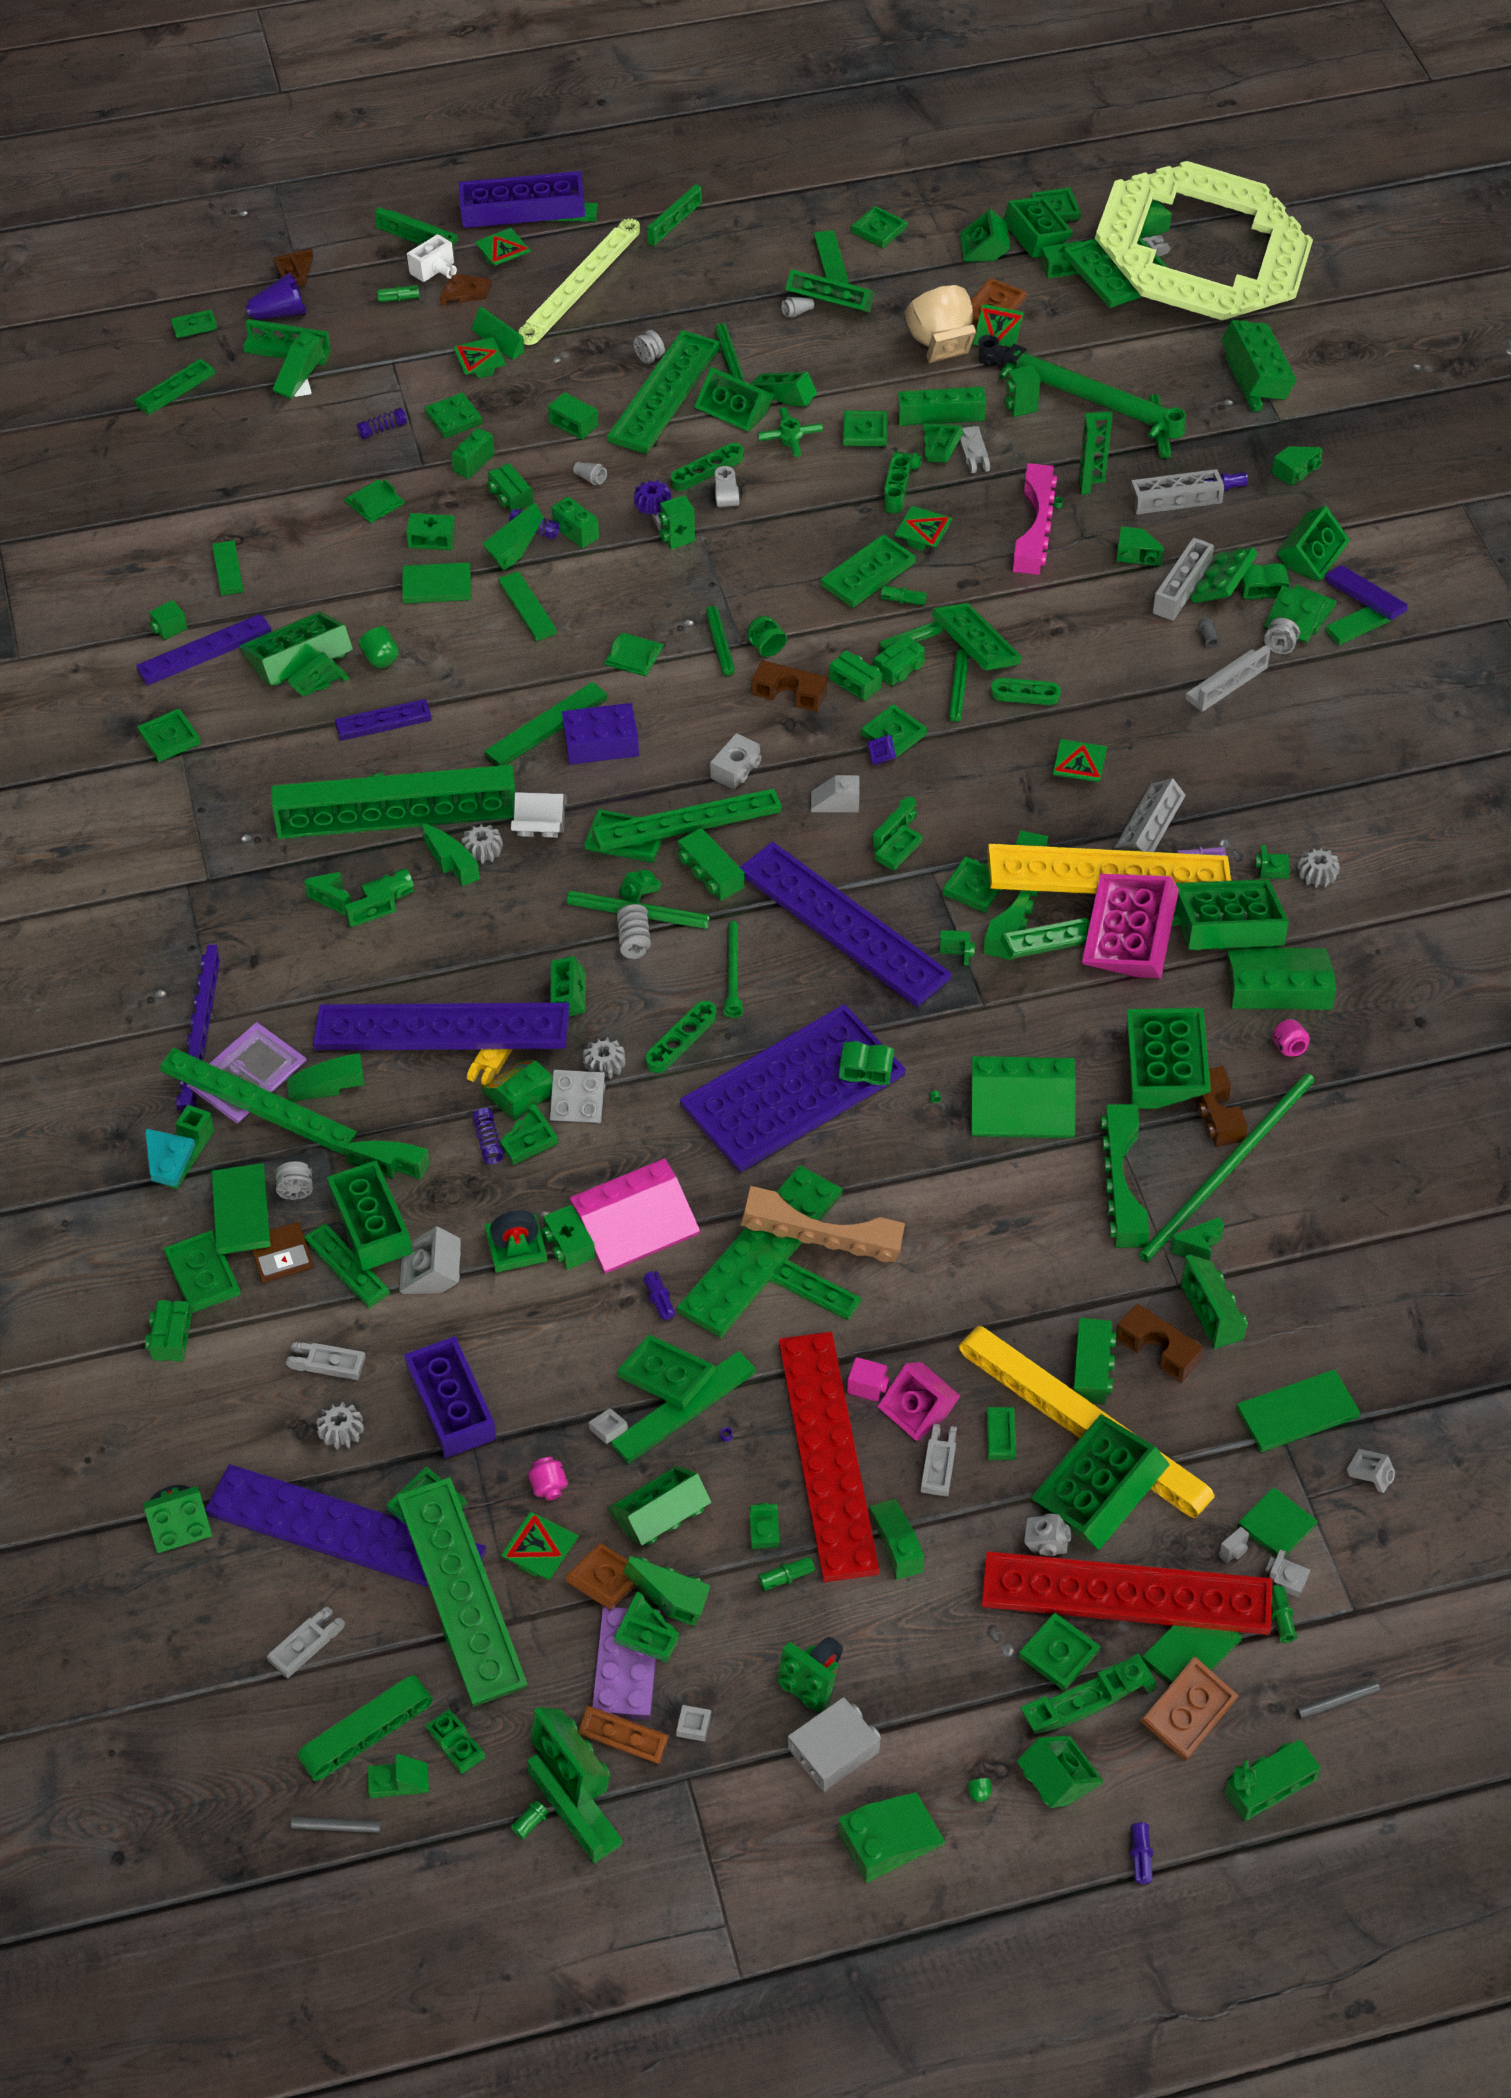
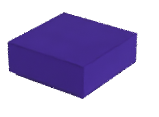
[867,735,896,765]

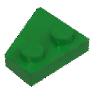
[288,651,349,697]
[614,1592,679,1663]

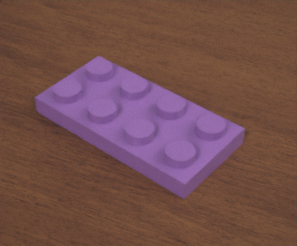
[593,1607,660,1720]

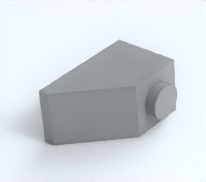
[811,775,859,813]

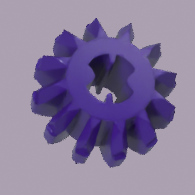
[634,479,672,516]

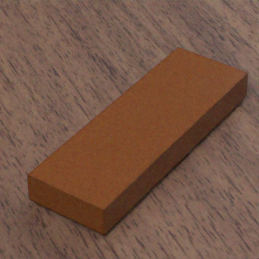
[578,1705,670,1764]

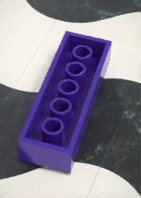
[459,171,585,228]

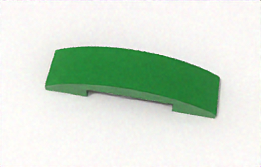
[1020,1661,1129,1734]

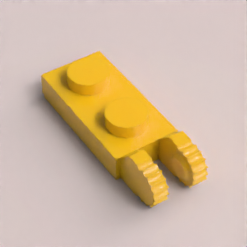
[467,1049,513,1085]

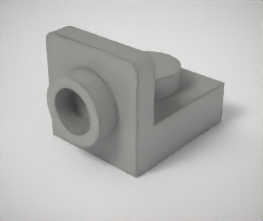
[1346,1449,1395,1493]
[1265,1549,1310,1598]

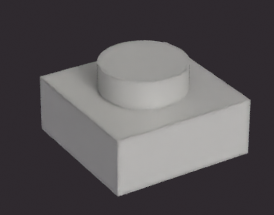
[588,1408,628,1444]
[1219,1527,1249,1564]
[676,1705,711,1742]

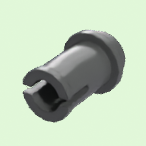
[1197,618,1220,648]

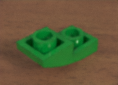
[425,1709,486,1774]

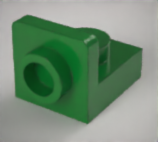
[1255,845,1290,879]
[750,1503,780,1549]
[1115,1653,1158,1694]

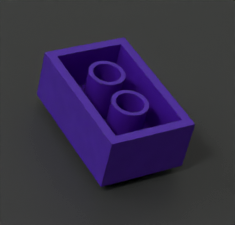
[562,703,639,765]

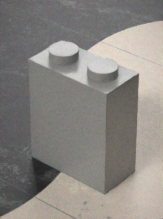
[788,1697,881,1792]

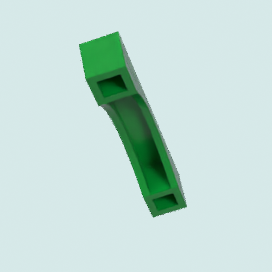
[984,830,1049,960]
[1100,1104,1149,1248]

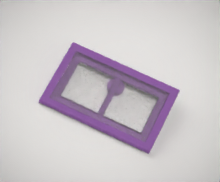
[187,1022,307,1123]

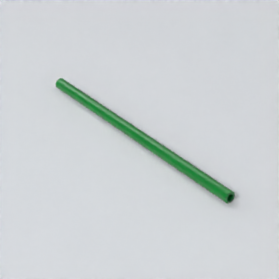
[1138,1073,1315,1263]

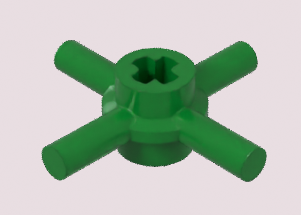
[757,407,823,457]

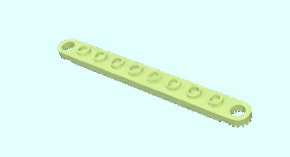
[519,218,640,345]

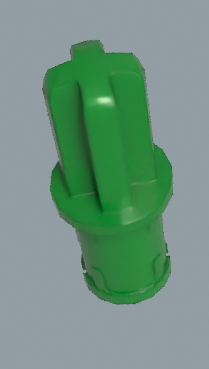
[377,285,419,302]
[881,585,927,606]
[758,1557,815,1592]
[1271,1585,1298,1643]

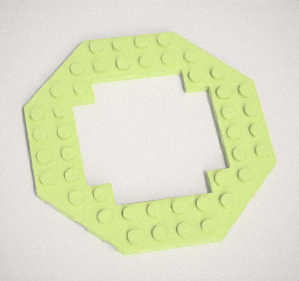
[1095,161,1313,320]

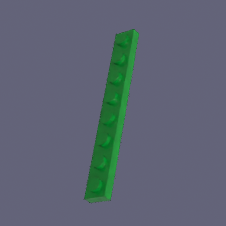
[592,788,782,852]
[160,1048,357,1155]

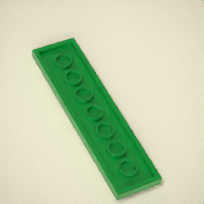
[607,330,720,454]
[677,1165,843,1338]
[396,1477,528,1707]

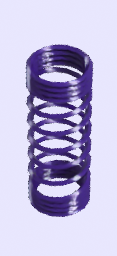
[357,408,407,439]
[509,508,560,539]
[472,1108,503,1164]

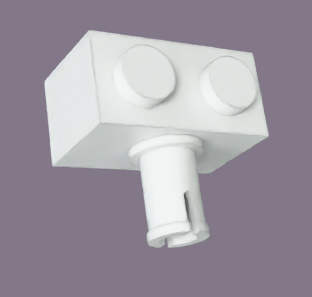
[407,234,457,282]

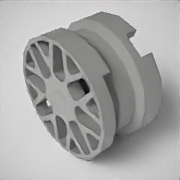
[633,330,665,364]
[1264,618,1300,654]
[275,1161,313,1200]

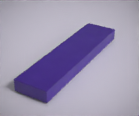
[1325,565,1408,620]
[335,699,432,741]

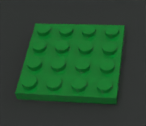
[1062,237,1168,308]

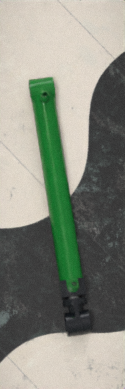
[978,335,1186,439]

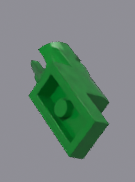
[344,868,414,928]

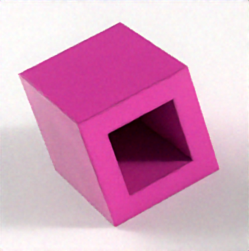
[847,1357,891,1402]

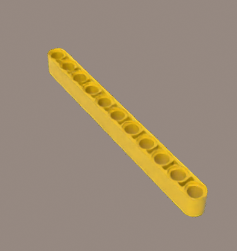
[959,1326,1214,1518]

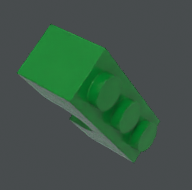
[160,1105,215,1189]

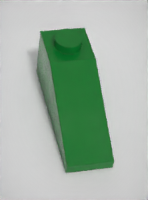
[273,330,324,399]
[751,371,818,407]
[482,502,544,571]
[869,1498,924,1580]

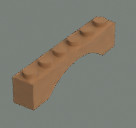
[741,1186,905,1263]

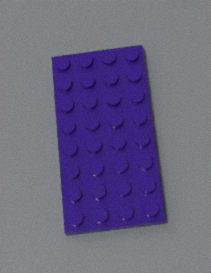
[680,1004,906,1173]

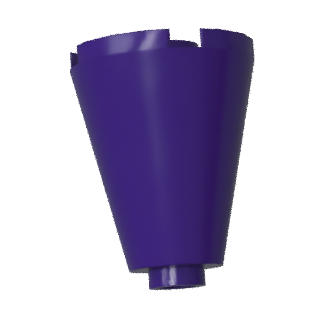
[245,273,307,320]

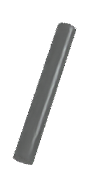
[1296,1680,1380,1720]
[291,1816,382,1833]

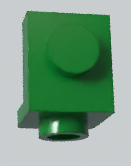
[619,870,662,902]
[939,930,975,966]

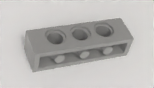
[1153,537,1214,621]

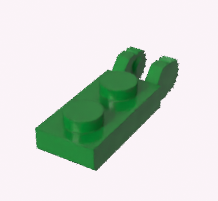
[872,796,917,853]

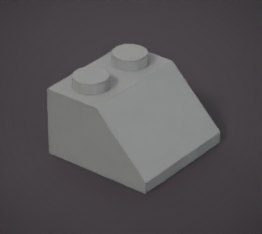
[399,1226,461,1294]

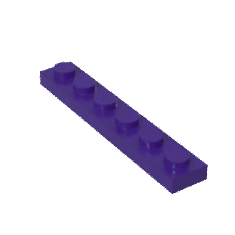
[136,614,272,686]

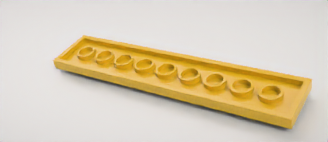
[987,844,1231,894]

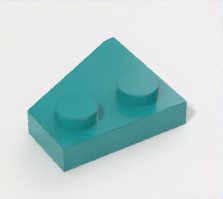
[145,1129,195,1187]

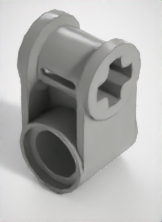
[715,466,739,508]

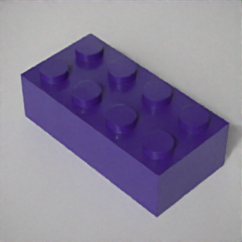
[404,1336,496,1458]

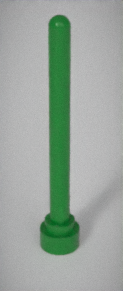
[723,921,743,1018]

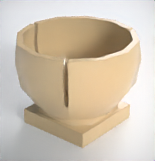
[904,285,976,363]

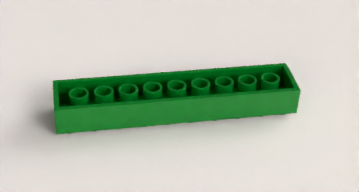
[271,765,515,839]

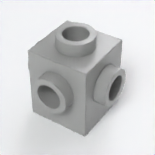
[1024,1514,1071,1557]

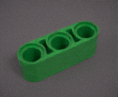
[884,454,911,514]

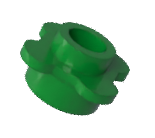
[1234,1760,1256,1796]

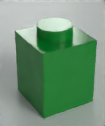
[149,600,188,641]

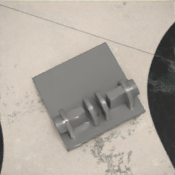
[550,1070,605,1123]

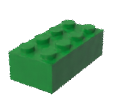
[1221,320,1297,400]
[327,1160,413,1271]

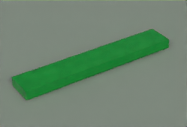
[484,681,608,766]
[611,1350,756,1465]

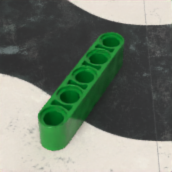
[297,1675,433,1781]

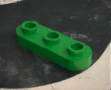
[991,678,1061,705]

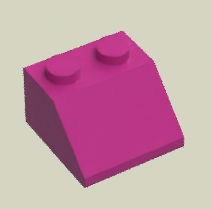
[878,1362,960,1441]

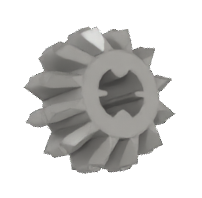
[461,824,503,864]
[1297,847,1340,888]
[583,1037,626,1080]
[316,1401,364,1450]

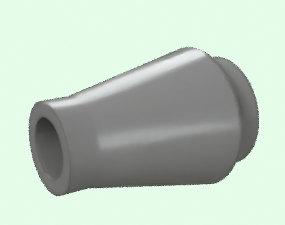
[781,297,814,318]
[573,462,607,485]

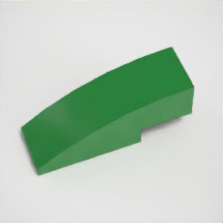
[421,824,480,886]
[287,1053,365,1102]
[344,1141,430,1180]

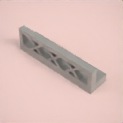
[1131,469,1224,515]
[1186,645,1271,712]
[1114,778,1186,852]

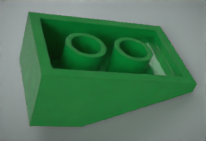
[838,1792,945,1883]

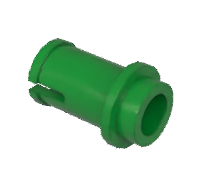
[893,451,922,470]
[510,1800,548,1840]

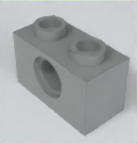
[710,733,762,790]

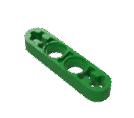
[670,443,744,491]
[646,1001,717,1073]

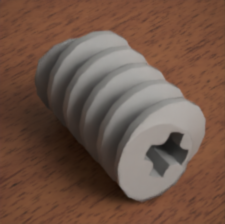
[617,904,651,959]

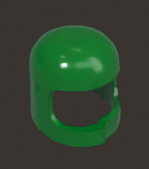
[747,616,787,657]
[358,626,399,668]

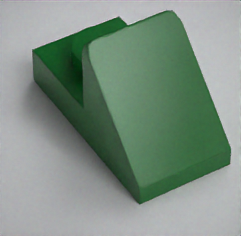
[304,872,351,916]
[1170,1217,1224,1261]
[368,1754,429,1798]

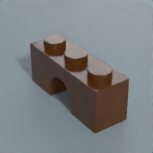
[752,660,827,712]
[1194,1066,1248,1147]
[1116,1303,1203,1383]

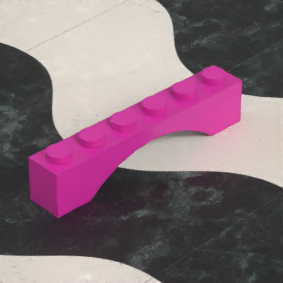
[1013,463,1057,575]

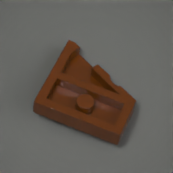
[273,248,314,286]
[440,274,492,305]

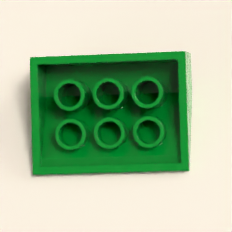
[239,611,353,686]
[1175,879,1289,950]
[1226,947,1336,1010]
[1126,1008,1211,1109]
[971,1056,1075,1138]
[1031,1414,1170,1550]

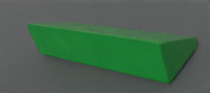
[472,307,524,360]

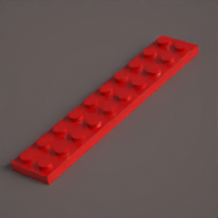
[779,1332,879,1583]
[982,1551,1272,1635]

